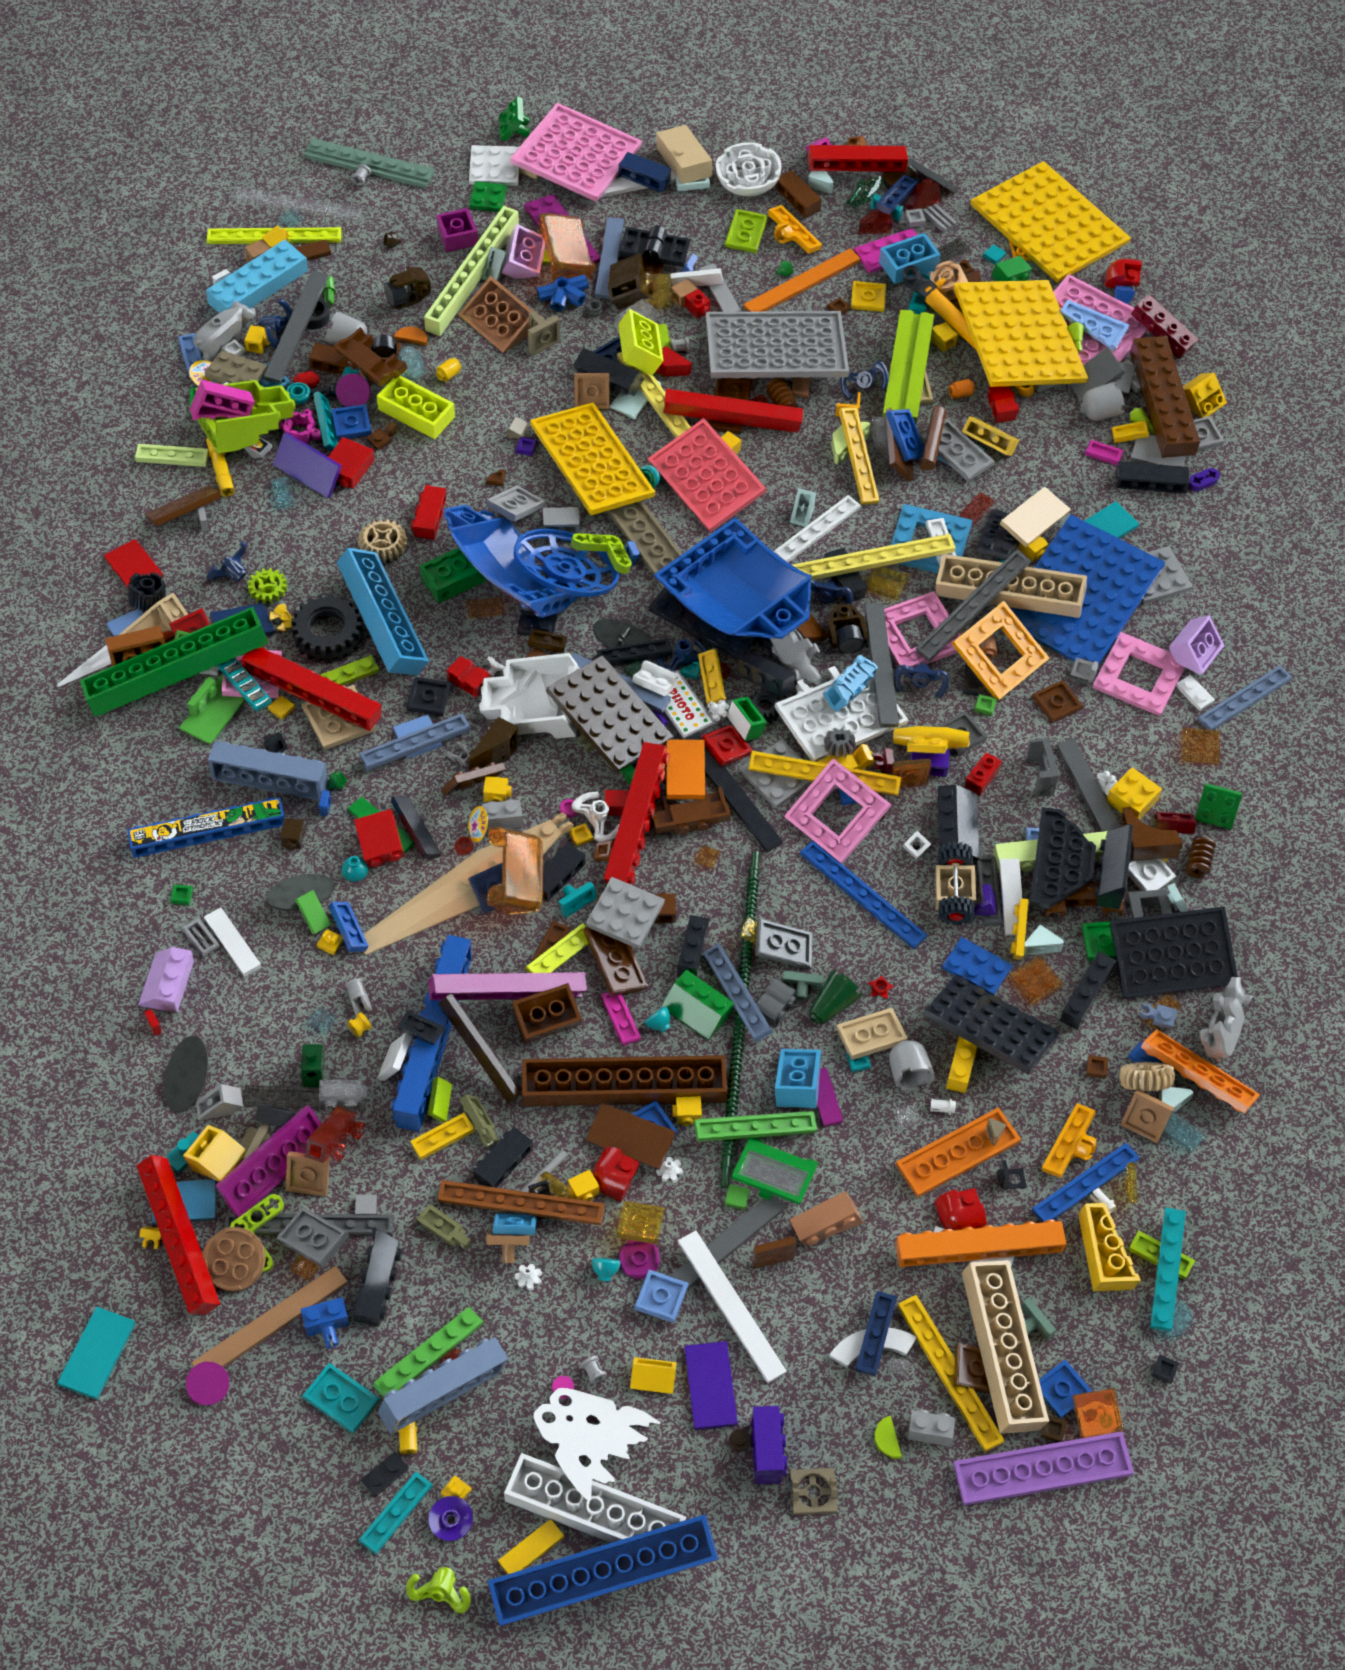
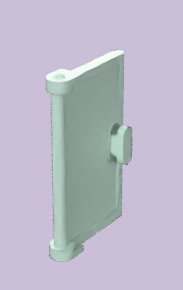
[609,381,661,420]

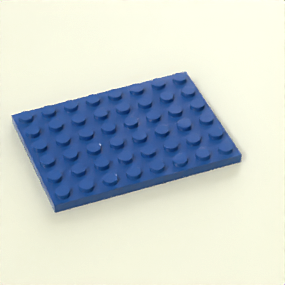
[1009,514,1165,666]

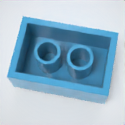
[879,233,941,284]

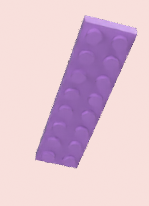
[953,1432,1134,1506]

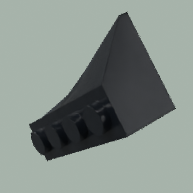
[353,1228,403,1326]

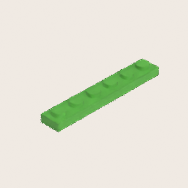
[694,1111,817,1142]
[373,1307,483,1397]

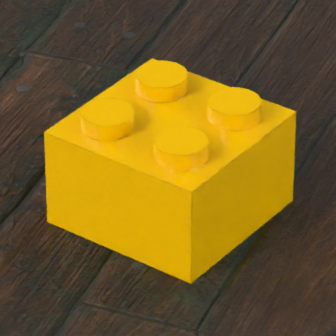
[1106,767,1162,820]

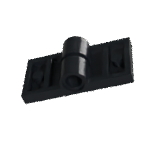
[618,225,691,267]
[976,509,1019,560]

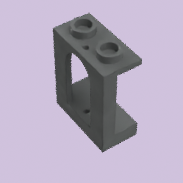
[1025,738,1059,798]
[1125,889,1172,918]

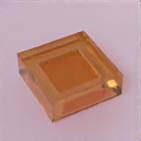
[696,845,720,869]

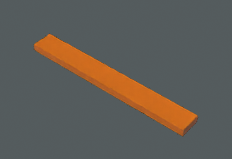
[743,248,860,312]

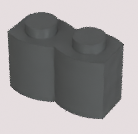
[757,978,796,1026]

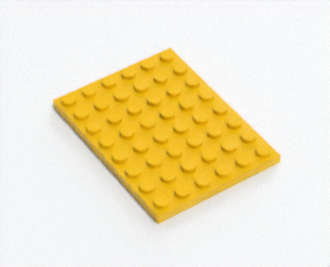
[970,161,1131,283]
[953,280,1088,387]

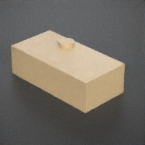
[656,125,712,184]

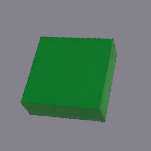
[170,884,194,906]

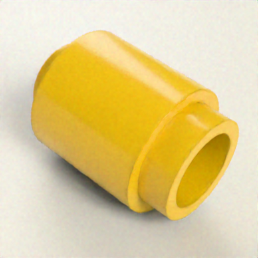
[436,358,462,382]

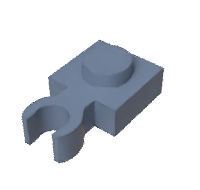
[1140,1004,1177,1030]

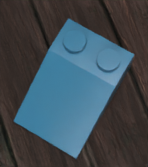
[775,1049,821,1108]

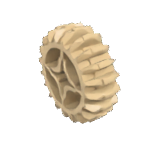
[358,519,407,564]
[1119,1062,1175,1092]

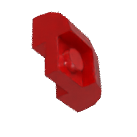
[1105,258,1142,288]
[592,1147,640,1202]
[934,1188,987,1231]

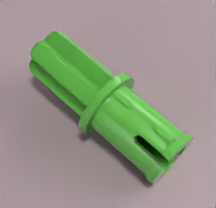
[322,276,336,307]

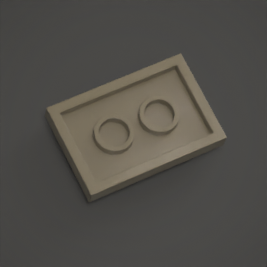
[204,350,267,384]

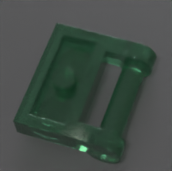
[846,175,883,208]

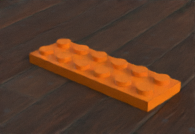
[1141,1029,1260,1114]
[895,1107,1021,1198]

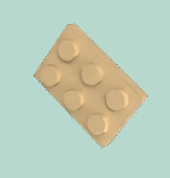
[837,1008,908,1060]

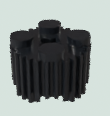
[128,572,166,613]

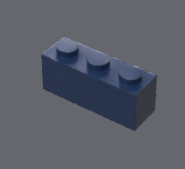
[618,152,671,193]

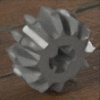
[824,727,856,759]

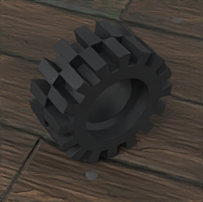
[749,689,781,724]

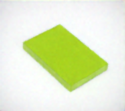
[724,209,768,254]

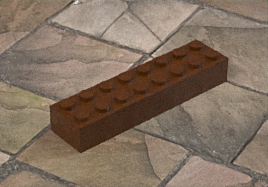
[1130,336,1200,458]

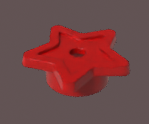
[868,976,894,999]

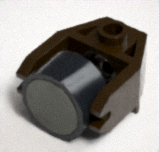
[384,267,431,309]
[827,603,869,654]

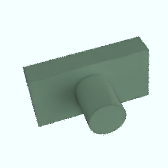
[481,246,508,282]
[783,971,824,999]
[1021,1297,1056,1341]

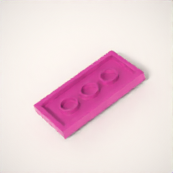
[854,228,917,274]

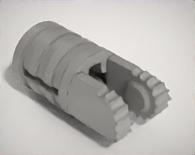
[345,979,373,1015]

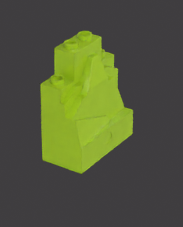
[196,380,295,454]

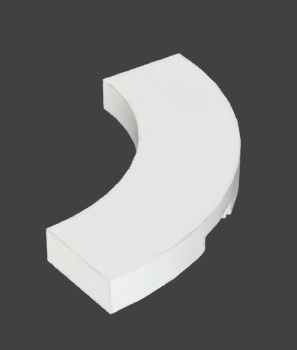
[829,1328,917,1368]

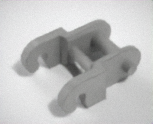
[446,741,470,767]

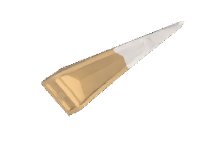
[57,592,188,687]

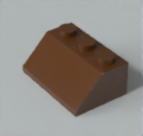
[512,983,582,1044]

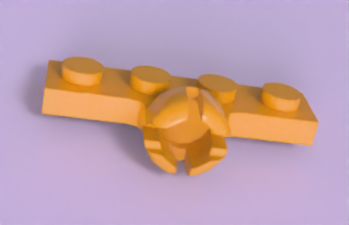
[768,205,822,254]
[1042,1103,1097,1179]

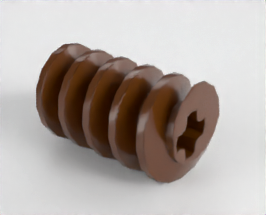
[766,377,799,408]
[1185,836,1216,879]

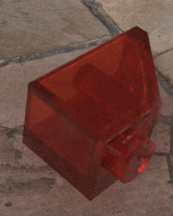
[905,179,941,210]
[858,208,893,234]

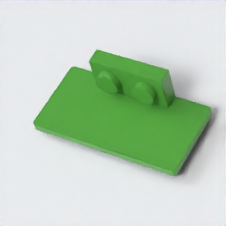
[180,675,246,745]

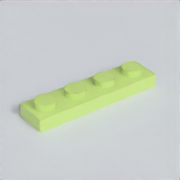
[135,444,209,467]

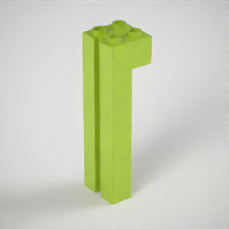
[882,309,934,425]

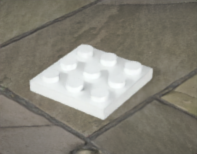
[469,145,519,186]

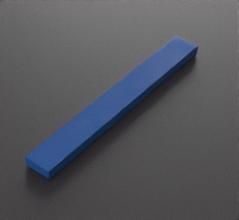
[800,841,927,949]

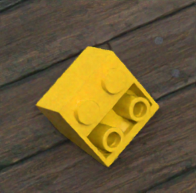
[1183,372,1227,418]
[183,1125,247,1182]

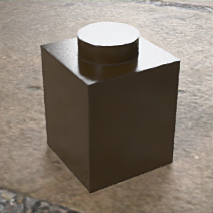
[280,818,305,850]

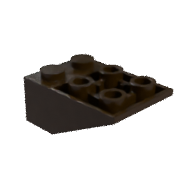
[608,253,649,309]
[467,717,519,770]

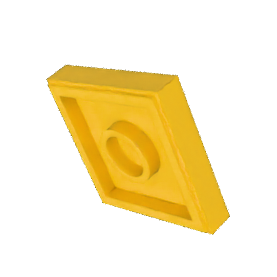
[851,281,886,312]

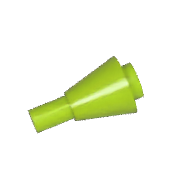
[1067,322,1084,353]
[1129,407,1155,435]

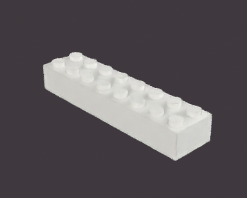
[504,1453,686,1543]

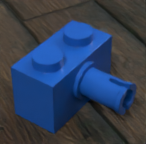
[301,1297,349,1349]

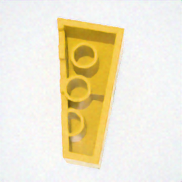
[1078,1203,1141,1292]

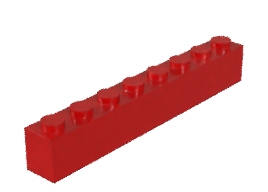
[242,647,382,731]
[604,742,670,885]
[136,1155,221,1315]

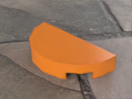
[394,327,427,346]

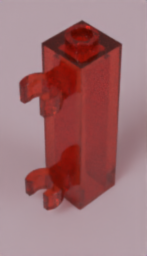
[304,1106,365,1163]

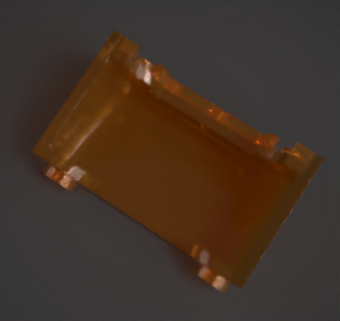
[539,213,595,283]
[487,827,543,914]

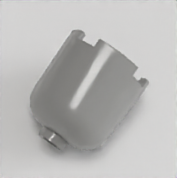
[325,311,367,346]
[1080,382,1124,421]
[889,1040,935,1092]

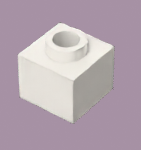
[903,831,931,859]

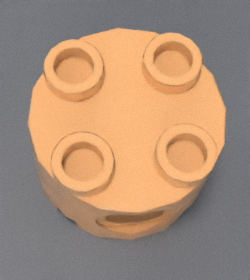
[930,261,968,300]

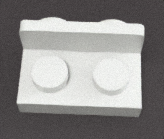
[632,660,677,696]

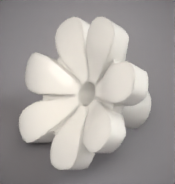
[487,656,505,677]
[708,700,729,722]
[1097,771,1117,796]
[656,1157,683,1182]
[515,1264,542,1291]

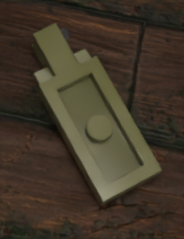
[460,1095,499,1148]
[416,1204,471,1250]

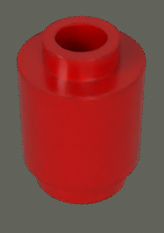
[293,371,320,389]

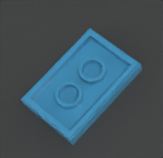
[152,1179,216,1224]

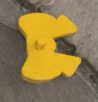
[269,604,293,632]

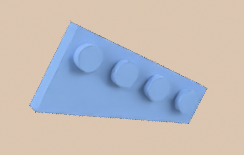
[1060,300,1129,352]

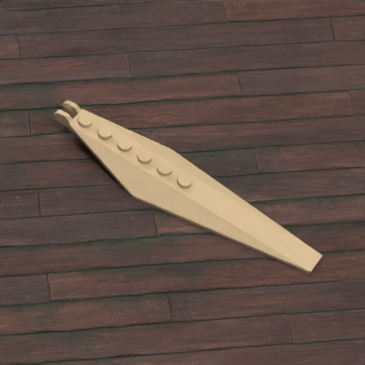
[363,813,573,955]

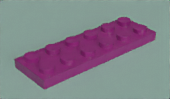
[524,194,601,273]
[215,1105,330,1218]

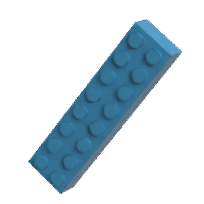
[336,548,429,676]

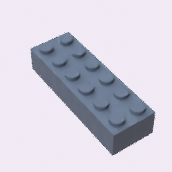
[208,741,328,801]
[378,1337,509,1435]

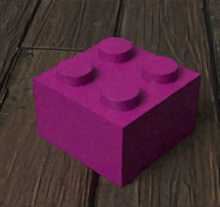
[436,208,478,252]

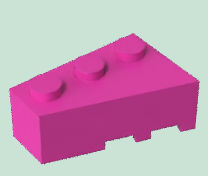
[189,379,255,420]

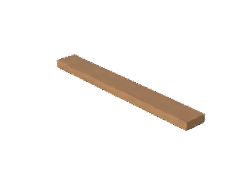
[191,1266,348,1368]

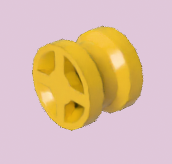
[347,1012,372,1038]

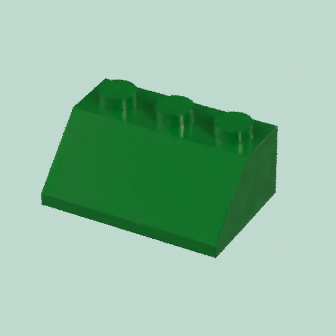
[661,970,734,1041]

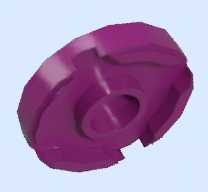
[336,373,371,407]
[619,1238,660,1279]
[186,1361,229,1405]

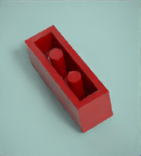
[411,485,447,540]

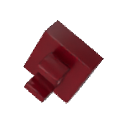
[873,748,894,774]

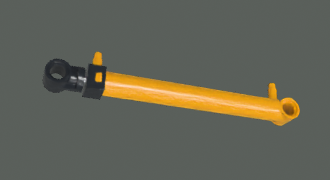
[902,265,1035,397]

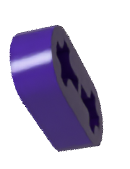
[1189,468,1220,491]

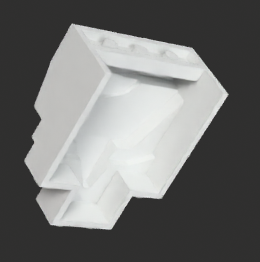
[479,653,580,739]

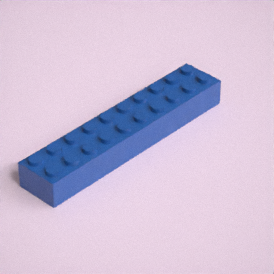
[391,935,472,1132]
[487,1514,719,1626]

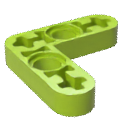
[570,533,632,574]
[230,1194,284,1273]

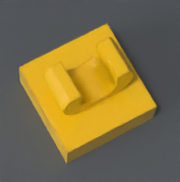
[852,744,876,770]
[317,929,344,955]
[139,1226,162,1249]
[441,1475,472,1500]

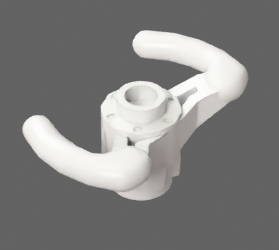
[572,792,619,843]

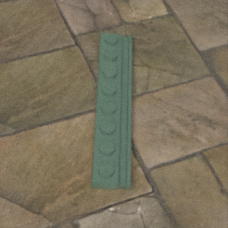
[304,138,434,189]

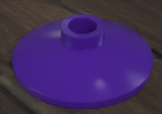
[429,1496,473,1541]

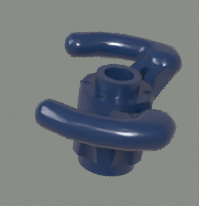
[258,299,293,349]
[840,361,889,400]
[206,541,247,582]
[811,579,853,613]
[656,638,709,672]
[893,663,949,698]

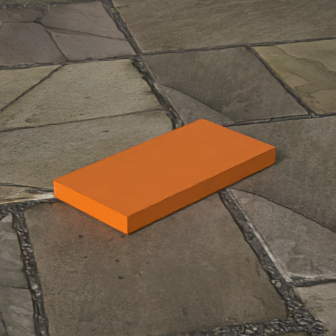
[667,740,705,800]

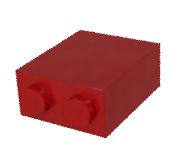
[328,437,375,489]
[354,809,405,867]

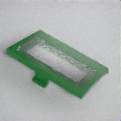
[731,1138,819,1205]

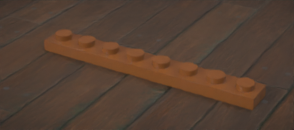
[437,1180,605,1226]

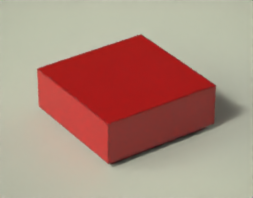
[144,1009,162,1036]

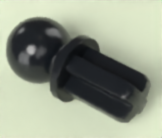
[310,383,338,399]

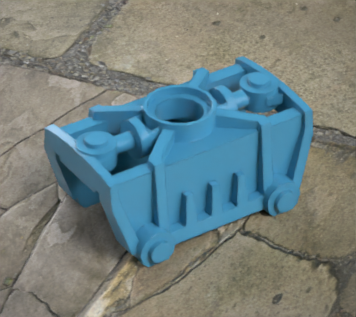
[823,655,878,712]

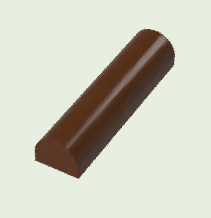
[920,405,946,471]

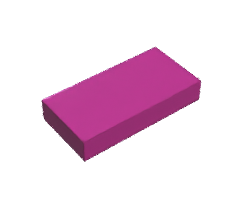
[1085,440,1124,466]

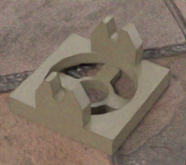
[790,1468,838,1515]

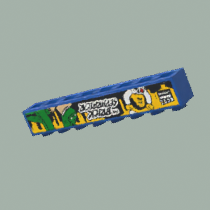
[127,797,285,858]

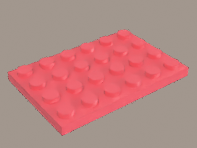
[648,418,767,532]

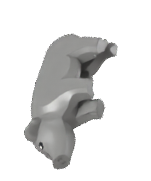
[194,301,256,362]
[770,629,822,686]
[1200,977,1253,1062]

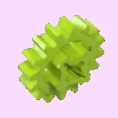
[248,568,287,604]

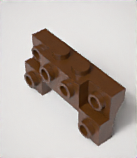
[334,327,408,387]
[650,787,731,835]
[1044,877,1124,918]

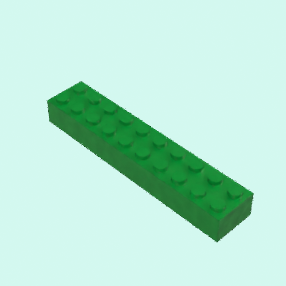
[80,607,269,717]

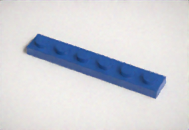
[1032,1142,1140,1223]

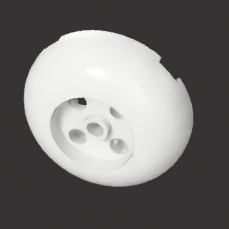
[716,143,781,197]

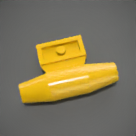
[893,726,970,754]

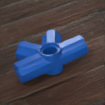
[536,274,589,312]

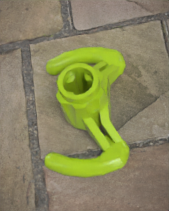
[406,1567,471,1613]

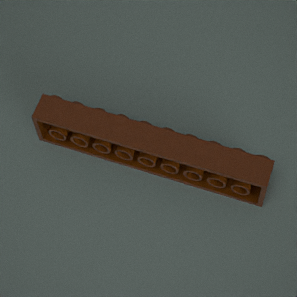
[522,1055,727,1106]

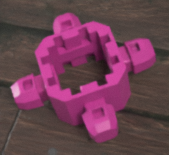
[278,409,322,444]

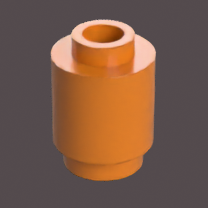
[948,379,975,399]

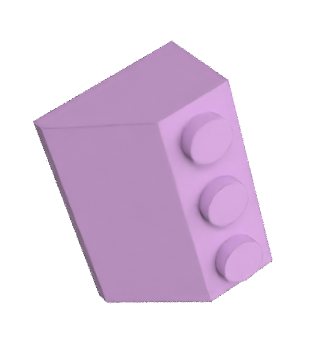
[501,224,547,279]
[1169,615,1224,675]
[138,947,194,1013]

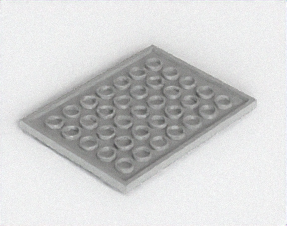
[706,311,849,379]

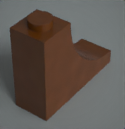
[1122,807,1183,861]

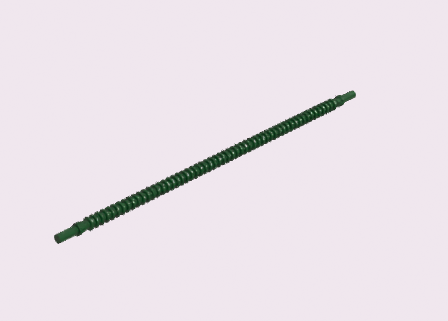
[720,851,760,1188]

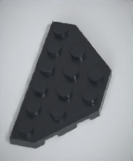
[1030,807,1096,909]

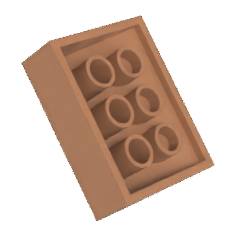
[458,276,533,353]

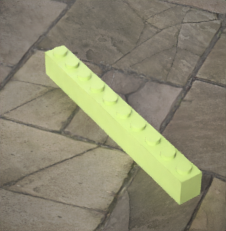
[424,206,519,336]

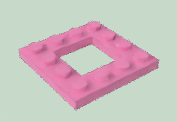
[884,591,961,667]
[1092,632,1185,716]
[784,758,891,864]

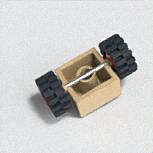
[935,842,976,925]

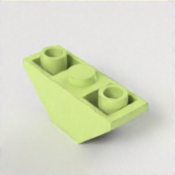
[831,422,870,465]

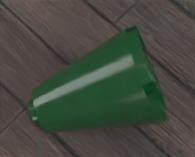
[809,969,863,1024]

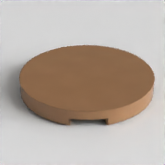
[203,1227,266,1291]

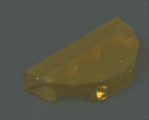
[1125,1162,1138,1203]
[540,1171,570,1198]

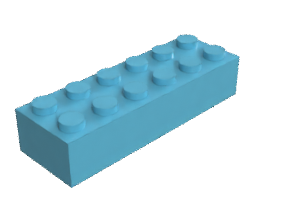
[206,240,308,313]

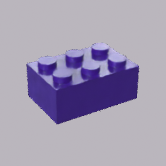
[751,1406,787,1484]

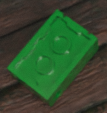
[419,547,485,604]

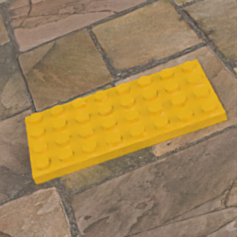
[530,403,655,515]

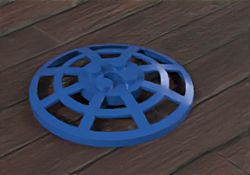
[514,529,620,597]

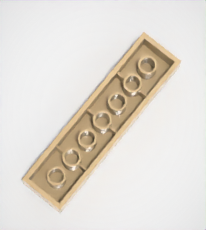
[936,554,1087,618]
[962,1260,1049,1434]

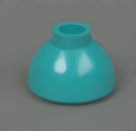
[286,382,310,405]
[639,465,660,488]
[341,856,369,882]
[644,1007,671,1033]
[591,1258,621,1281]

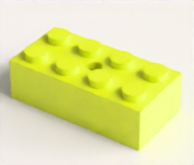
[618,309,664,376]
[377,376,455,439]

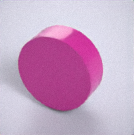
[560,799,578,818]
[552,1376,574,1399]

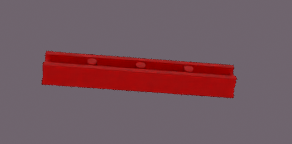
[663,389,803,433]

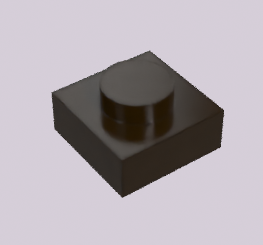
[1040,1415,1068,1443]

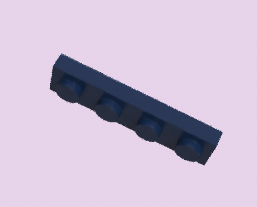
[875,175,918,215]
[855,1291,897,1377]

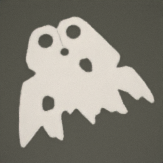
[534,1388,661,1501]

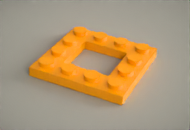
[951,601,1049,701]

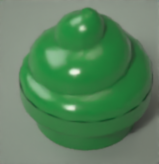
[776,260,794,277]
[328,771,348,790]

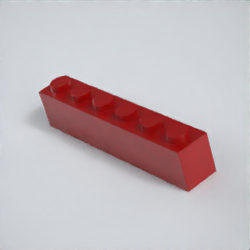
[807,145,908,172]

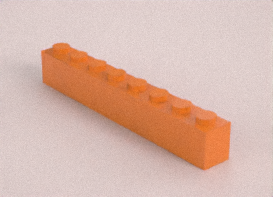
[895,1220,1066,1267]

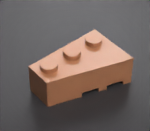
[790,1191,864,1246]

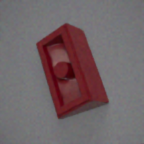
[1156,812,1196,834]

